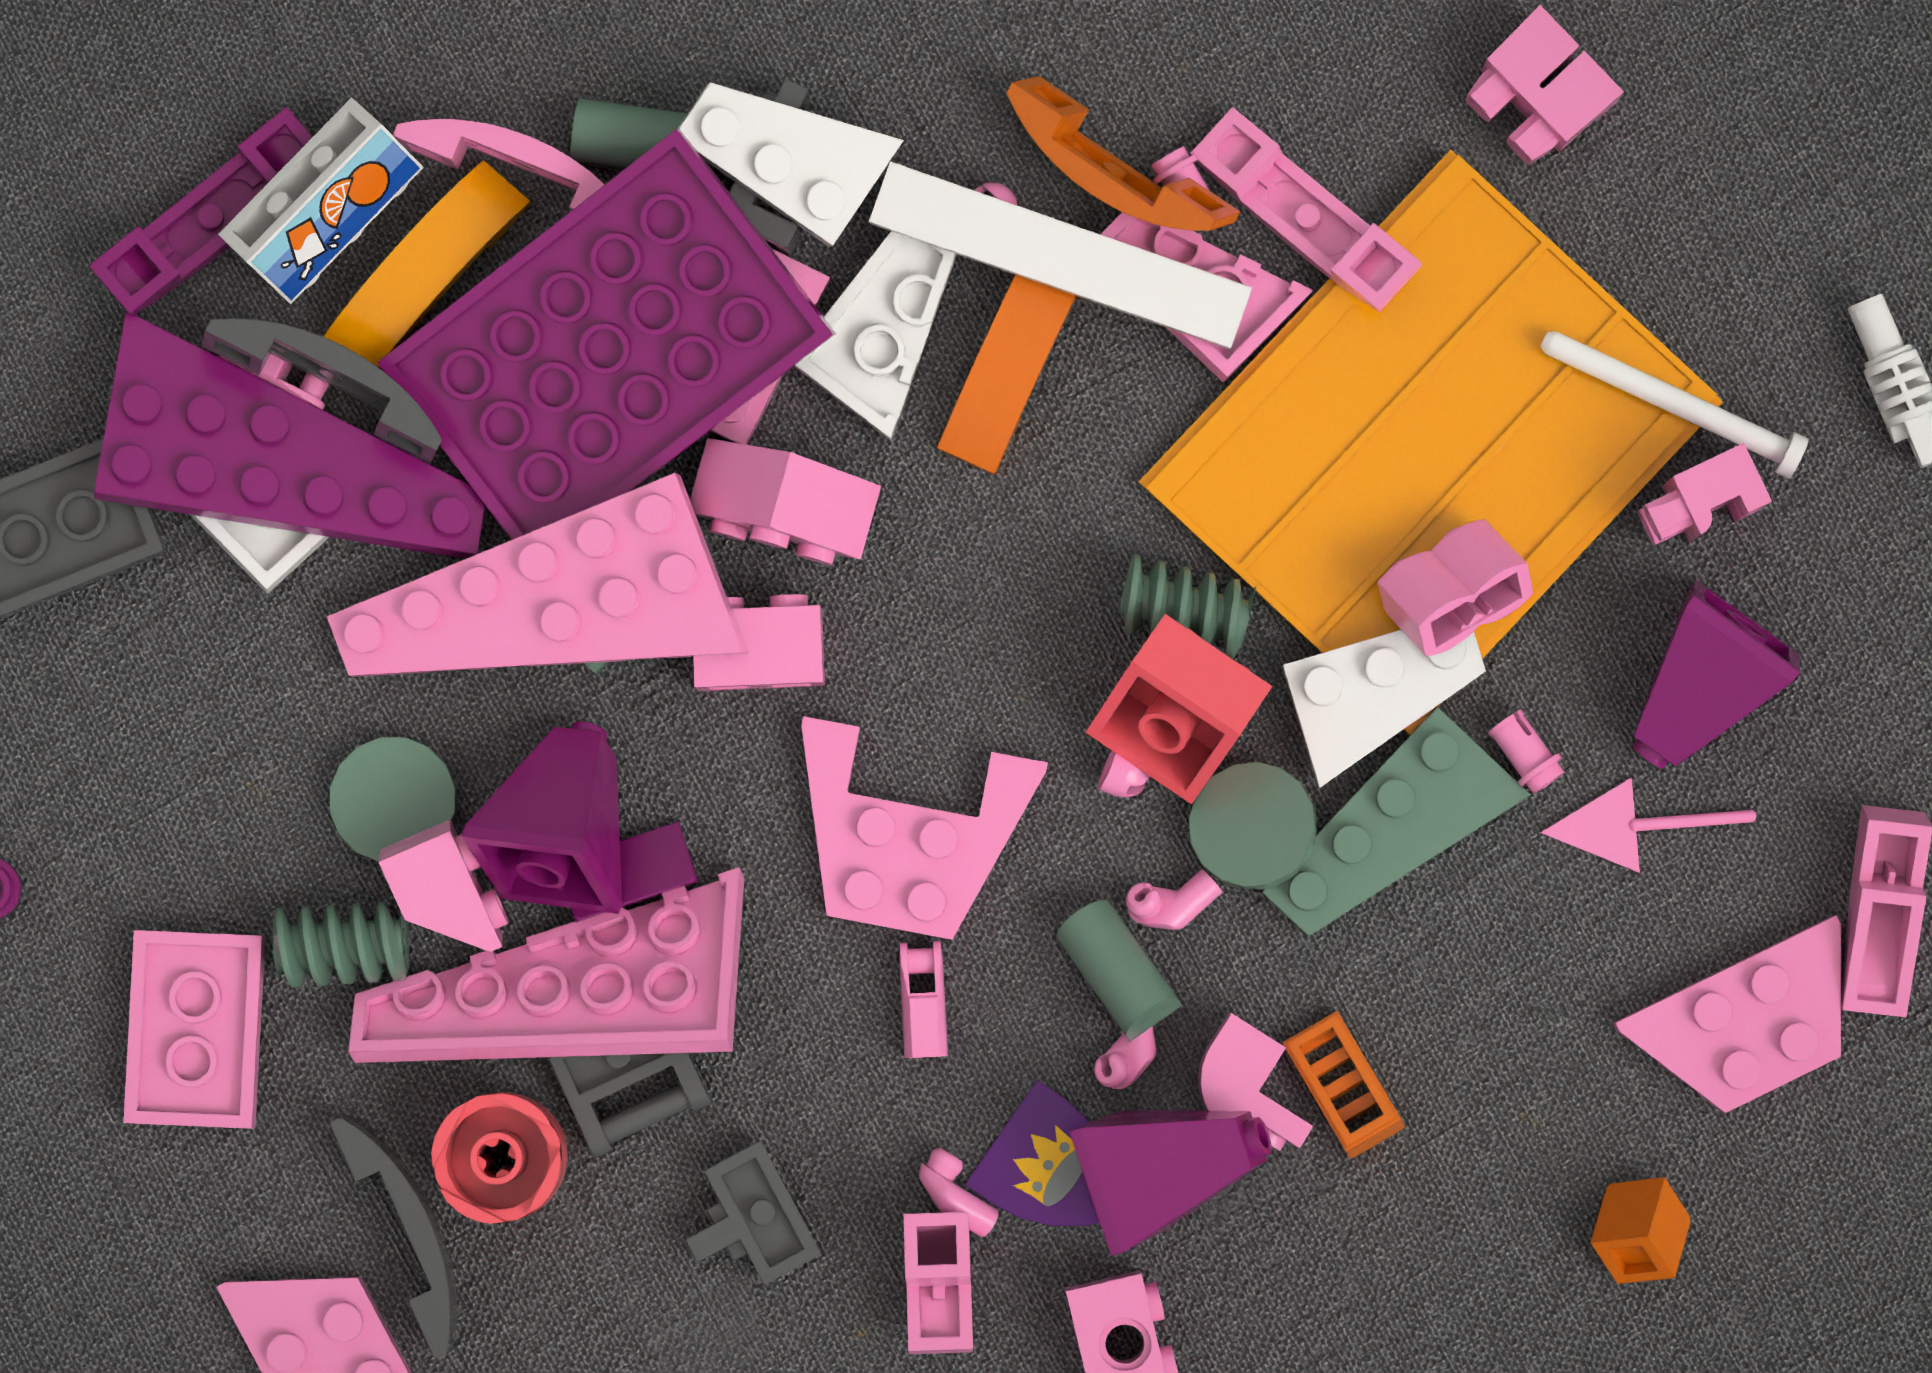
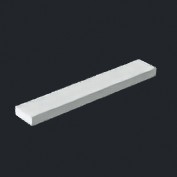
[869,161,1252,350]

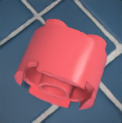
[431,1092,568,1224]

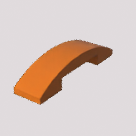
[1007,76,1240,231]
[937,275,1077,475]

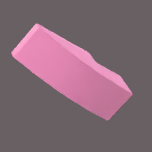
[1841,805,1932,1017]

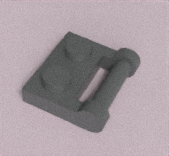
[548,1053,712,1158]

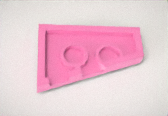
[1100,212,1313,383]

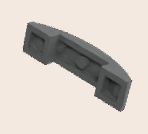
[202,318,442,464]
[330,1116,457,1359]

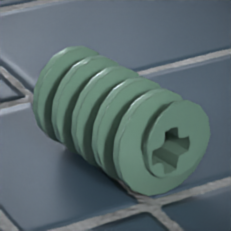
[1117,553,1257,659]
[273,901,409,988]

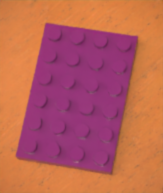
[377,128,836,540]

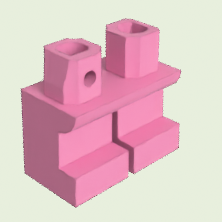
[1465,5,1624,165]
[1637,443,1772,546]

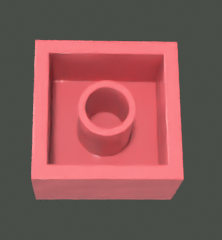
[1085,614,1272,805]

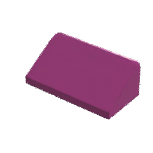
[571,821,699,923]

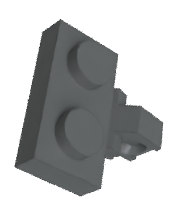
[685,1140,821,1285]

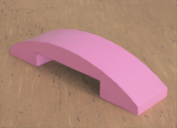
[1190,107,1422,313]
[393,119,605,211]

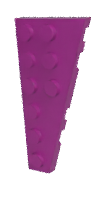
[94,311,485,559]

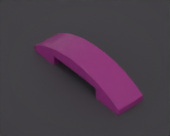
[89,107,312,316]

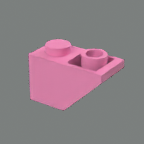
[378,819,509,952]

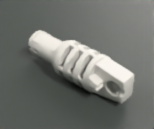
[1848,294,1932,468]

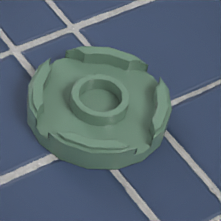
[330,737,457,862]
[1189,762,1317,890]

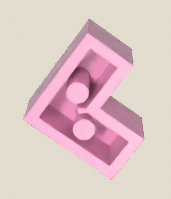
[690,438,881,565]

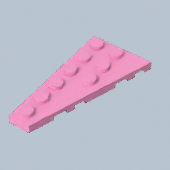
[327,473,748,677]
[348,867,744,1063]

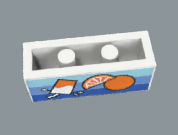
[218,97,424,304]

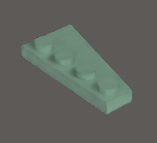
[1261,707,1530,937]

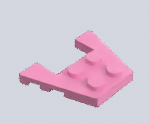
[801,716,1048,940]

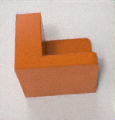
[1590,1177,1691,1284]

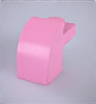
[1198,1013,1313,1151]
[903,1212,973,1354]

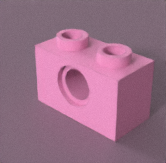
[1065,1270,1178,1373]

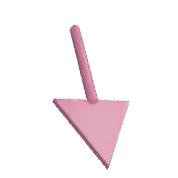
[1540,777,1756,873]

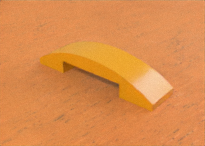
[323,160,532,370]

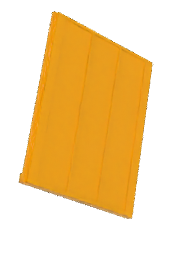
[1138,149,1723,736]

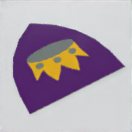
[964,1079,1100,1226]

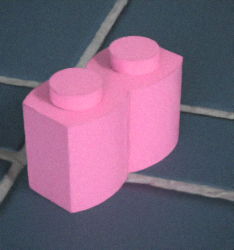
[1378,519,1533,656]

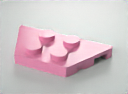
[1613,915,1841,1113]
[216,1276,412,1373]

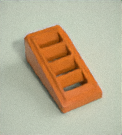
[1282,1011,1405,1159]

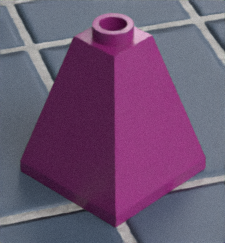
[1632,579,1800,769]
[461,721,622,914]
[1069,1110,1271,1256]

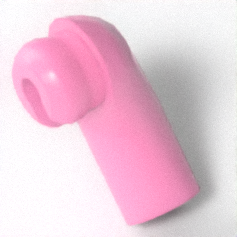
[1125,869,1223,930]
[1094,1026,1156,1089]
[919,1148,998,1237]

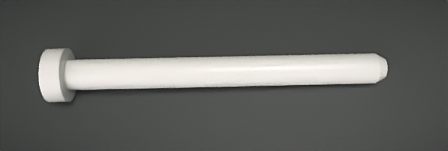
[1540,331,1809,479]

